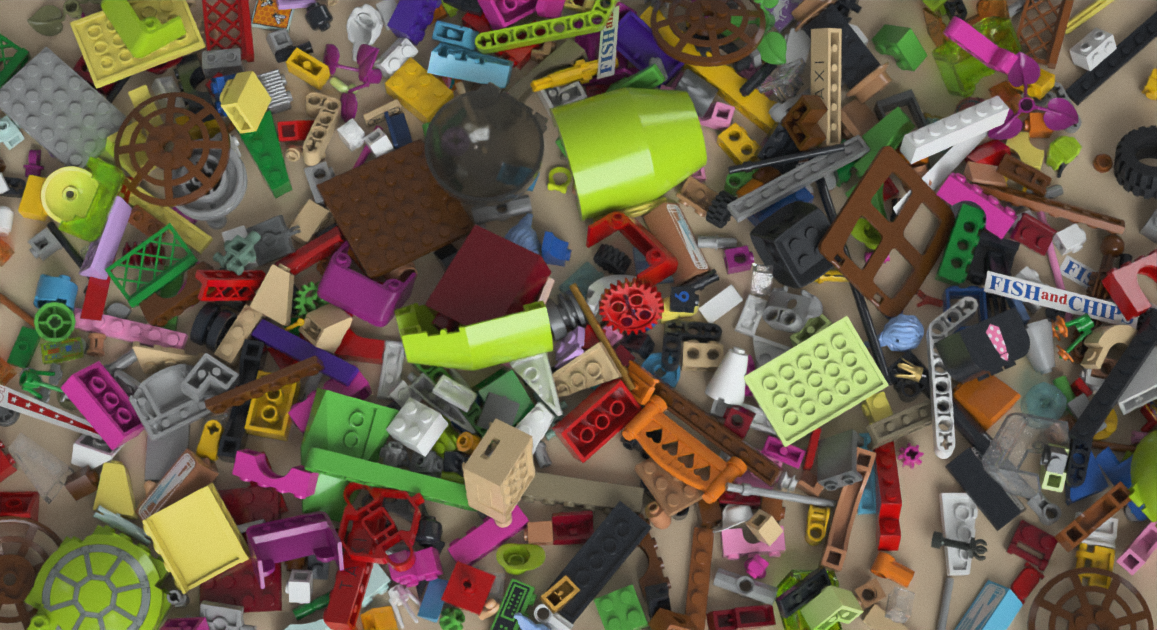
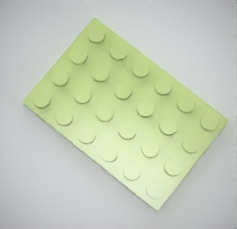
[744,316,889,447]

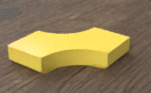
[1006,132,1044,170]

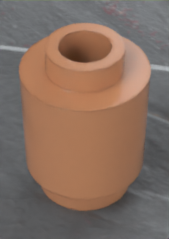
[645,500,671,529]

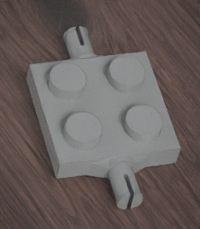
[186,600,257,630]

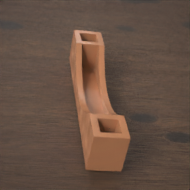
[818,447,876,573]

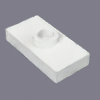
[735,294,767,338]
[432,375,478,412]

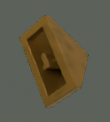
[539,575,580,614]

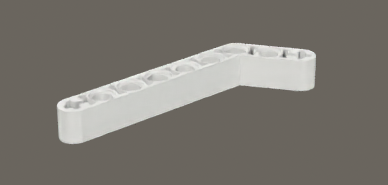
[926,297,978,459]

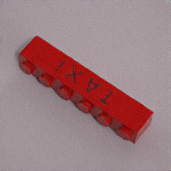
[323,507,387,630]

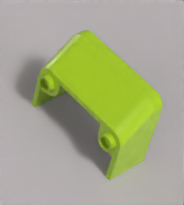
[101,0,187,58]

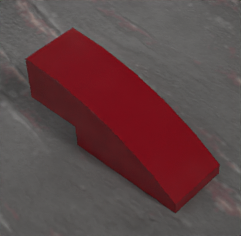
[706,604,776,630]

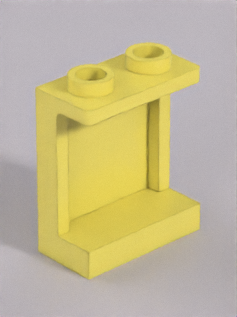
[105,121,167,178]

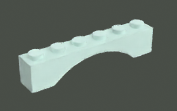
[284,563,392,630]

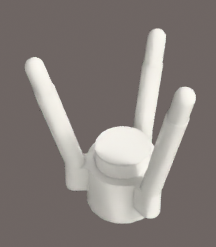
[388,584,422,629]

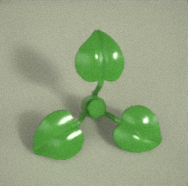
[721,0,787,65]

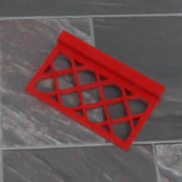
[202,0,254,62]

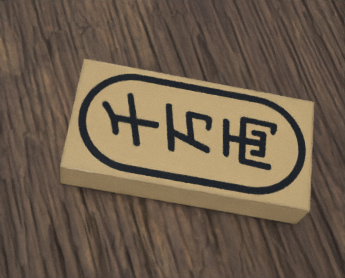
[363,99,402,128]

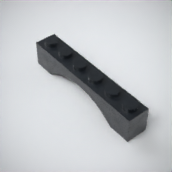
[217,339,268,463]

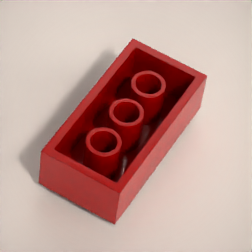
[551,378,642,463]

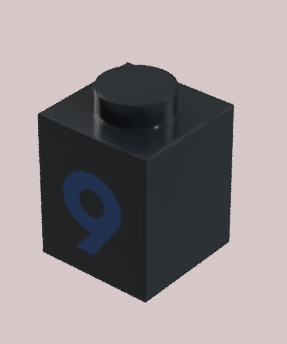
[669,286,699,313]

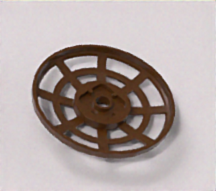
[650,0,766,67]
[114,92,231,207]
[0,516,63,630]
[1027,567,1154,630]

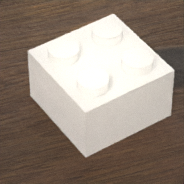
[386,397,448,457]

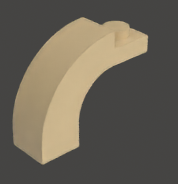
[1081,325,1138,369]

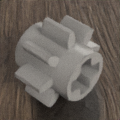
[379,441,406,467]

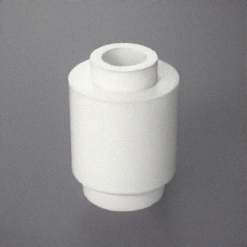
[0,206,14,237]

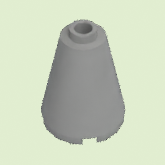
[1024,318,1055,375]

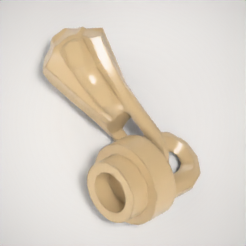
[286,145,327,162]

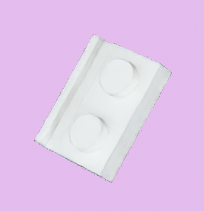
[1075,512,1118,549]

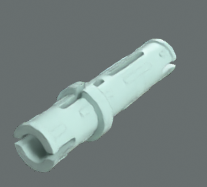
[93,505,152,546]

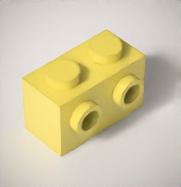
[861,391,893,425]

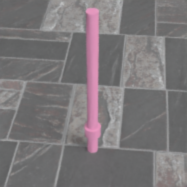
[1037,211,1073,322]

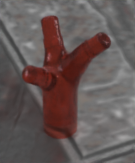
[915,289,943,308]

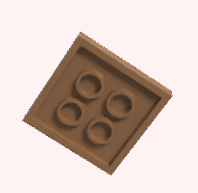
[634,442,709,517]

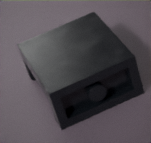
[966,231,1020,286]

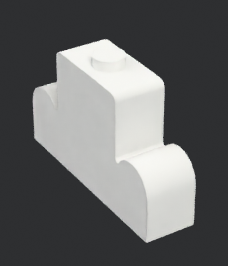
[1117,346,1157,415]

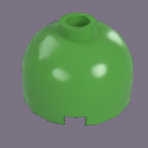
[34,302,76,342]

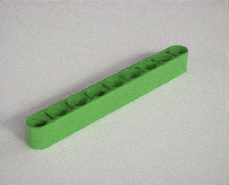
[304,447,478,512]

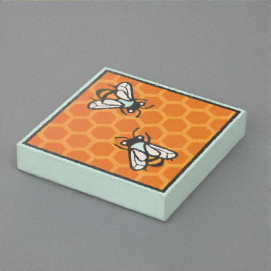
[251,0,294,33]

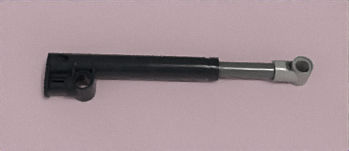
[888,350,1061,526]

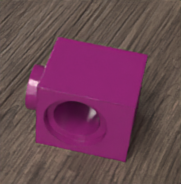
[723,246,754,275]

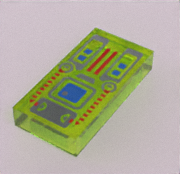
[40,337,84,365]

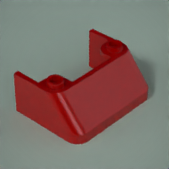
[586,211,678,296]

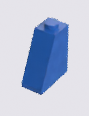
[1065,444,1109,505]

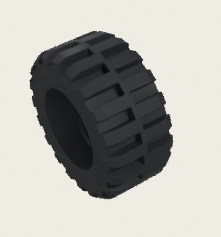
[1113,125,1157,199]

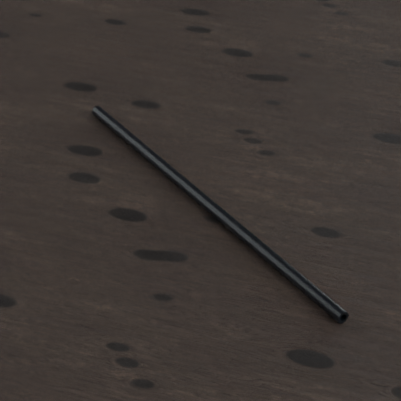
[779,68,893,387]

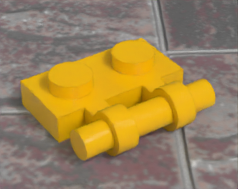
[1074,543,1116,589]

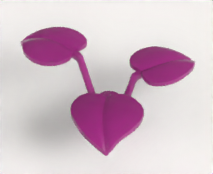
[323,44,382,123]
[988,52,1079,140]

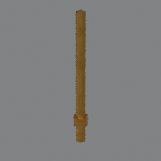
[569,283,635,391]

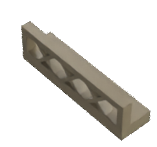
[866,399,942,451]

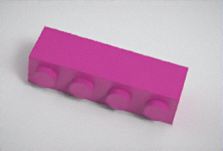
[447,505,529,566]

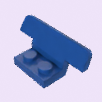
[1096,446,1148,521]

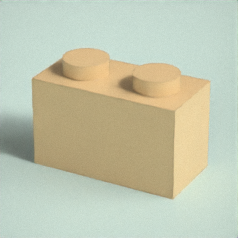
[288,200,331,245]

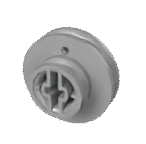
[172,139,248,221]

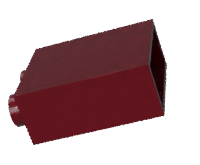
[425,224,552,332]

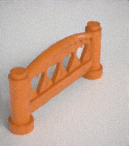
[622,395,747,504]

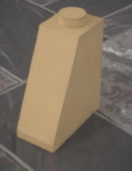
[249,264,294,326]

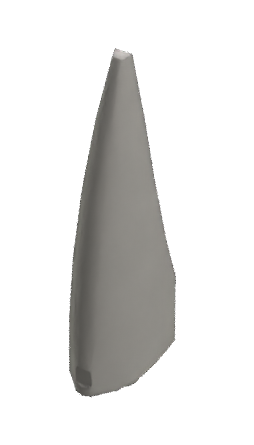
[407,372,476,434]

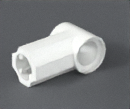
[534,604,574,630]

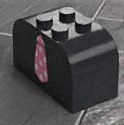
[934,307,1030,383]

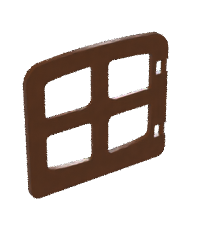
[818,146,955,317]

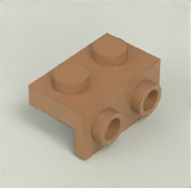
[675,176,719,217]

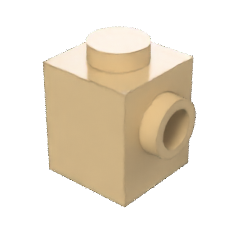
[746,509,783,546]

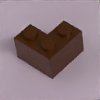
[781,95,828,151]

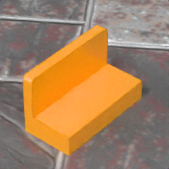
[360,606,398,630]

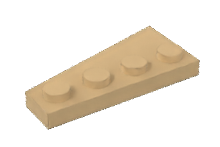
[553,342,622,398]

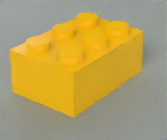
[384,57,454,124]
[244,370,301,442]

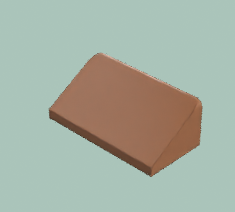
[963,162,1006,187]

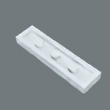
[709,398,778,437]

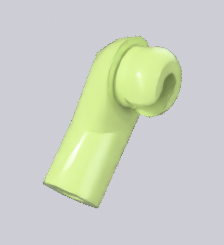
[330,77,358,94]

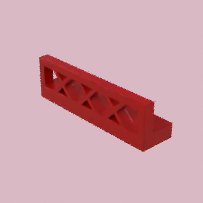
[270,226,346,276]
[195,270,267,301]

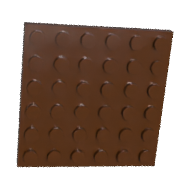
[316,138,474,280]

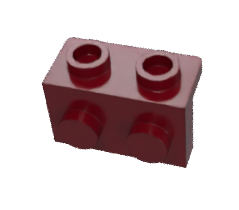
[718,490,761,510]
[552,511,594,545]

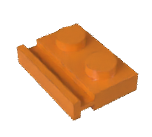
[620,360,660,406]

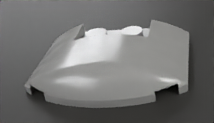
[129,363,219,442]

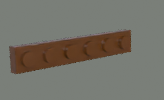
[204,355,325,414]

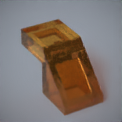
[988,80,1028,118]

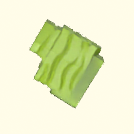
[1046,136,1082,171]

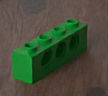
[935,203,986,286]

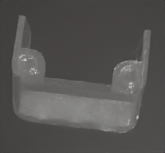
[981,412,1071,501]

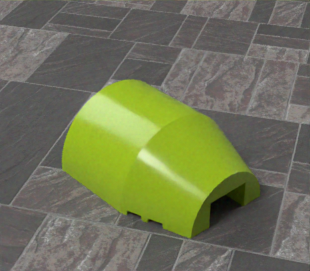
[549,87,707,221]
[394,301,553,371]

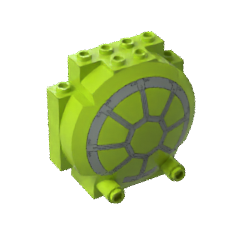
[24,525,173,630]

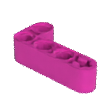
[943,16,1018,74]

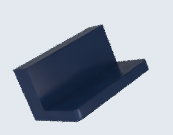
[384,111,412,150]

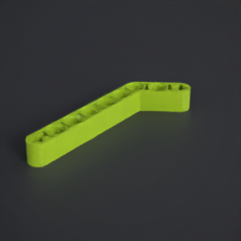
[475,0,618,54]

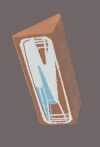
[643,203,711,286]
[135,448,219,521]

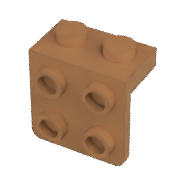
[841,98,880,140]

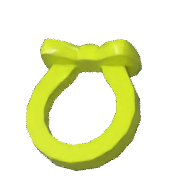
[547,167,572,194]

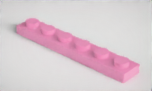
[73,308,188,350]

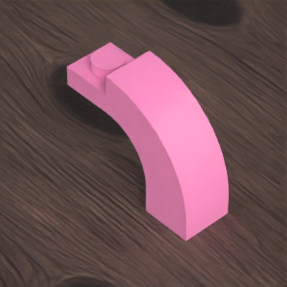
[1116,521,1157,575]

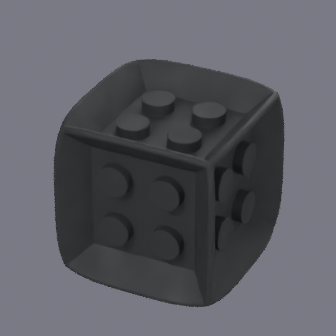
[750,201,845,289]

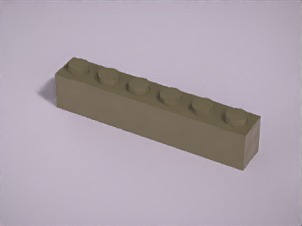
[521,472,644,515]

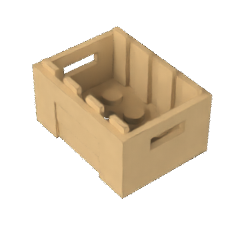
[462,419,535,524]

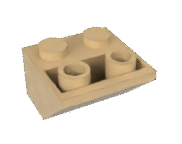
[298,303,353,353]

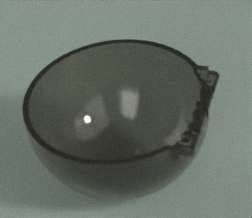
[424,82,548,207]

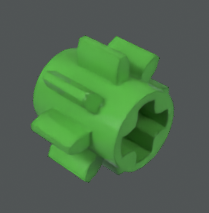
[439,606,465,630]

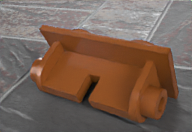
[128,204,166,241]

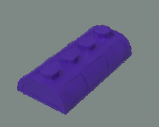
[616,10,685,89]

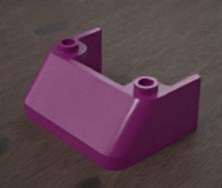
[317,241,416,327]
[246,511,344,589]

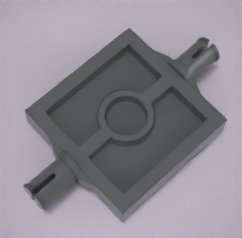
[246,215,301,266]

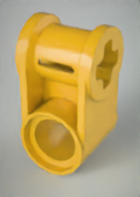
[196,420,224,461]
[805,504,830,546]

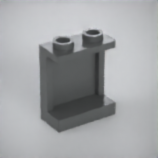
[817,429,864,491]

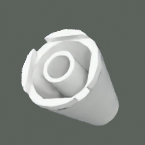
[705,347,748,405]

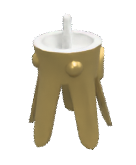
[895,357,927,382]

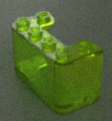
[932,16,1024,98]

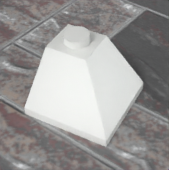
[71,434,126,469]

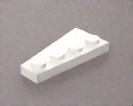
[488,402,555,457]
[939,493,978,576]

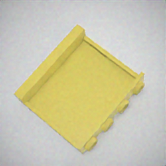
[142,483,251,594]

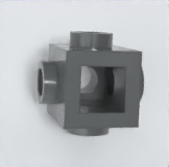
[409,450,444,479]

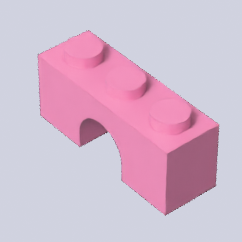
[720,526,786,560]

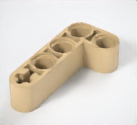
[303,92,341,166]

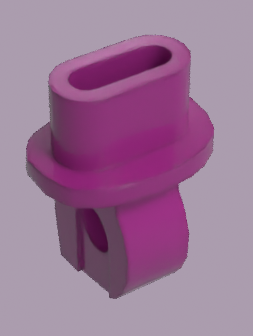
[23,149,44,177]

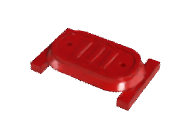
[1007,562,1045,605]

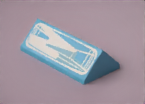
[954,580,1023,630]

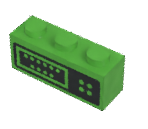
[490,578,537,630]

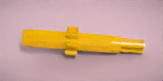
[530,58,619,92]

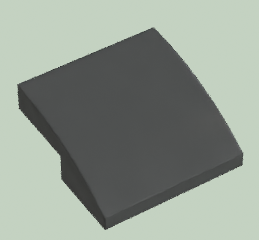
[674,68,718,118]

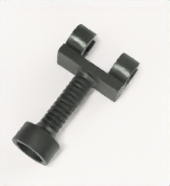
[931,531,987,561]

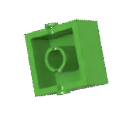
[594,584,649,630]

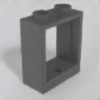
[874,89,928,148]

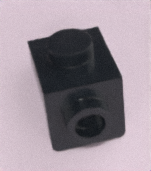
[443,451,470,477]
[308,555,330,580]

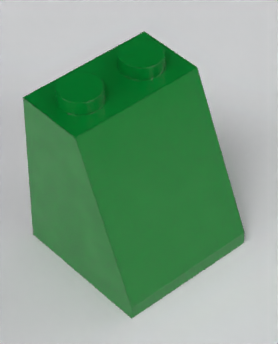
[471,366,535,427]

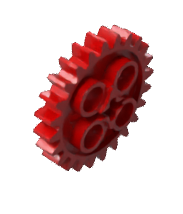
[599,277,664,335]

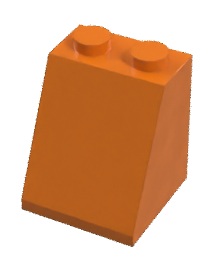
[952,373,1021,431]

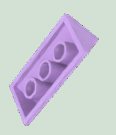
[79,196,132,280]

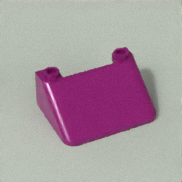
[574,2,639,87]

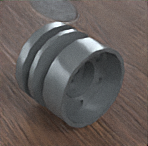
[546,290,586,341]

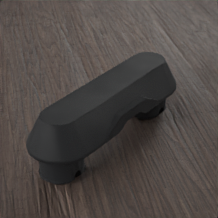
[717,34,752,73]

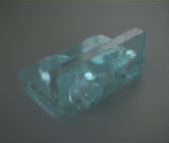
[559,261,604,300]

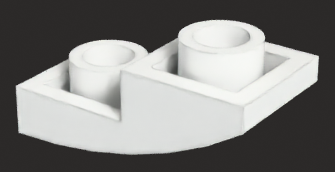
[699,284,743,323]

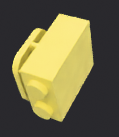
[220,71,272,134]

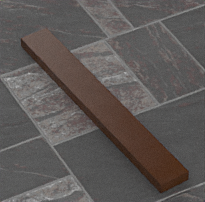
[652,374,784,487]

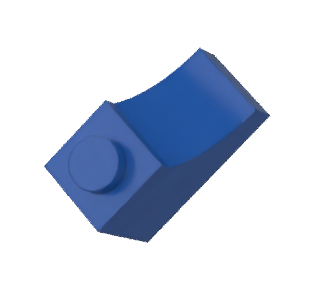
[541,231,572,267]

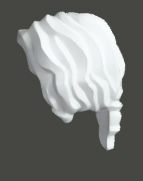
[346,4,384,62]

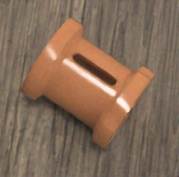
[86,333,106,357]

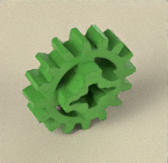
[293,282,329,319]

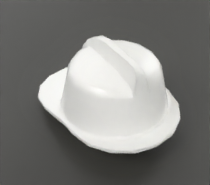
[712,504,753,533]

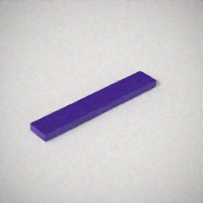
[251,319,359,387]

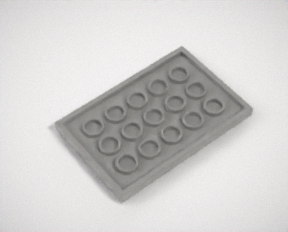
[0,47,132,175]

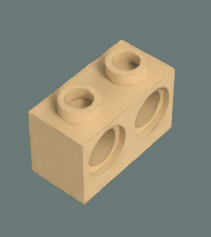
[681,340,724,373]

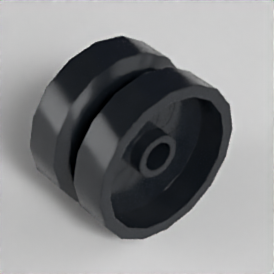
[190,302,237,353]

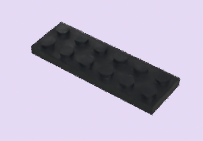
[545,501,653,624]

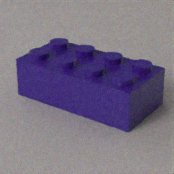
[387,0,442,46]

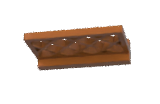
[1012,0,1074,69]

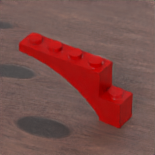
[873,441,902,551]

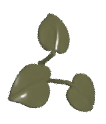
[27,0,102,36]

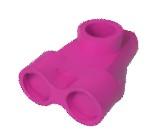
[744,554,769,579]

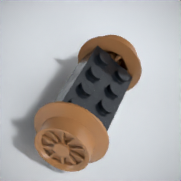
[791,0,893,104]

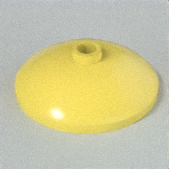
[41,166,101,225]

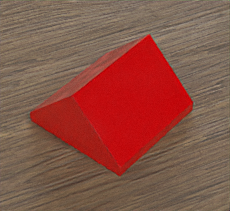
[964,139,1011,166]
[0,491,40,524]

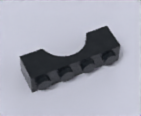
[173,53,215,125]

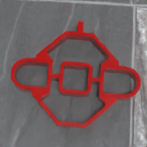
[338,482,425,572]

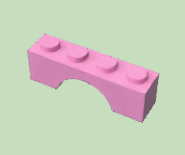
[660,85,735,132]

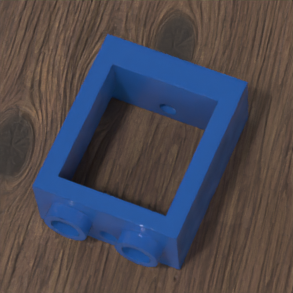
[942,286,988,335]

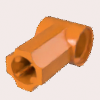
[870,551,915,588]

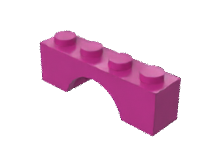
[936,172,1018,239]
[232,448,319,499]

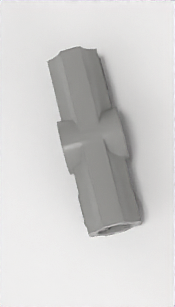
[471,195,532,225]
[713,568,778,606]

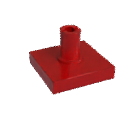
[441,561,496,616]

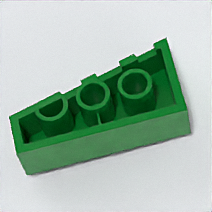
[236,110,293,199]

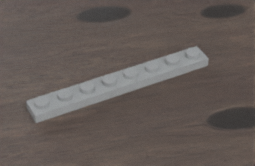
[727,135,870,222]

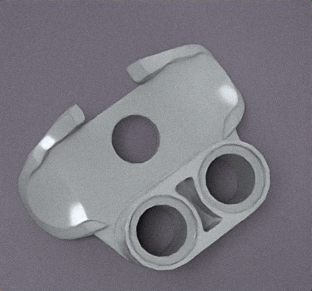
[762,286,823,333]

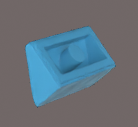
[417,578,449,623]

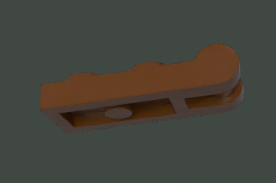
[996,153,1052,197]

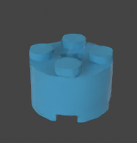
[33,274,78,311]

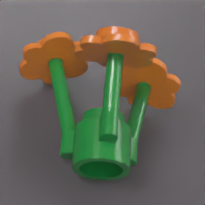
[1051,313,1095,363]

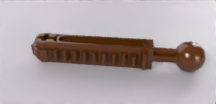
[1068,234,1125,366]

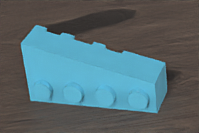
[427,42,514,89]

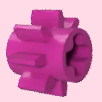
[897,443,924,469]

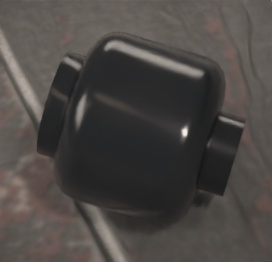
[305,2,333,32]
[415,516,442,548]

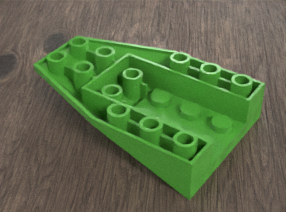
[300,388,399,522]

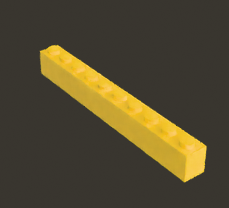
[639,6,785,134]

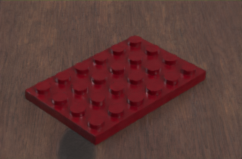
[200,487,282,613]

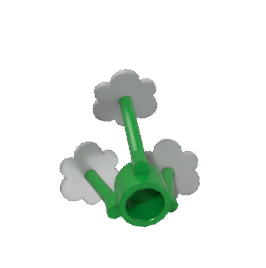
[19,363,69,404]

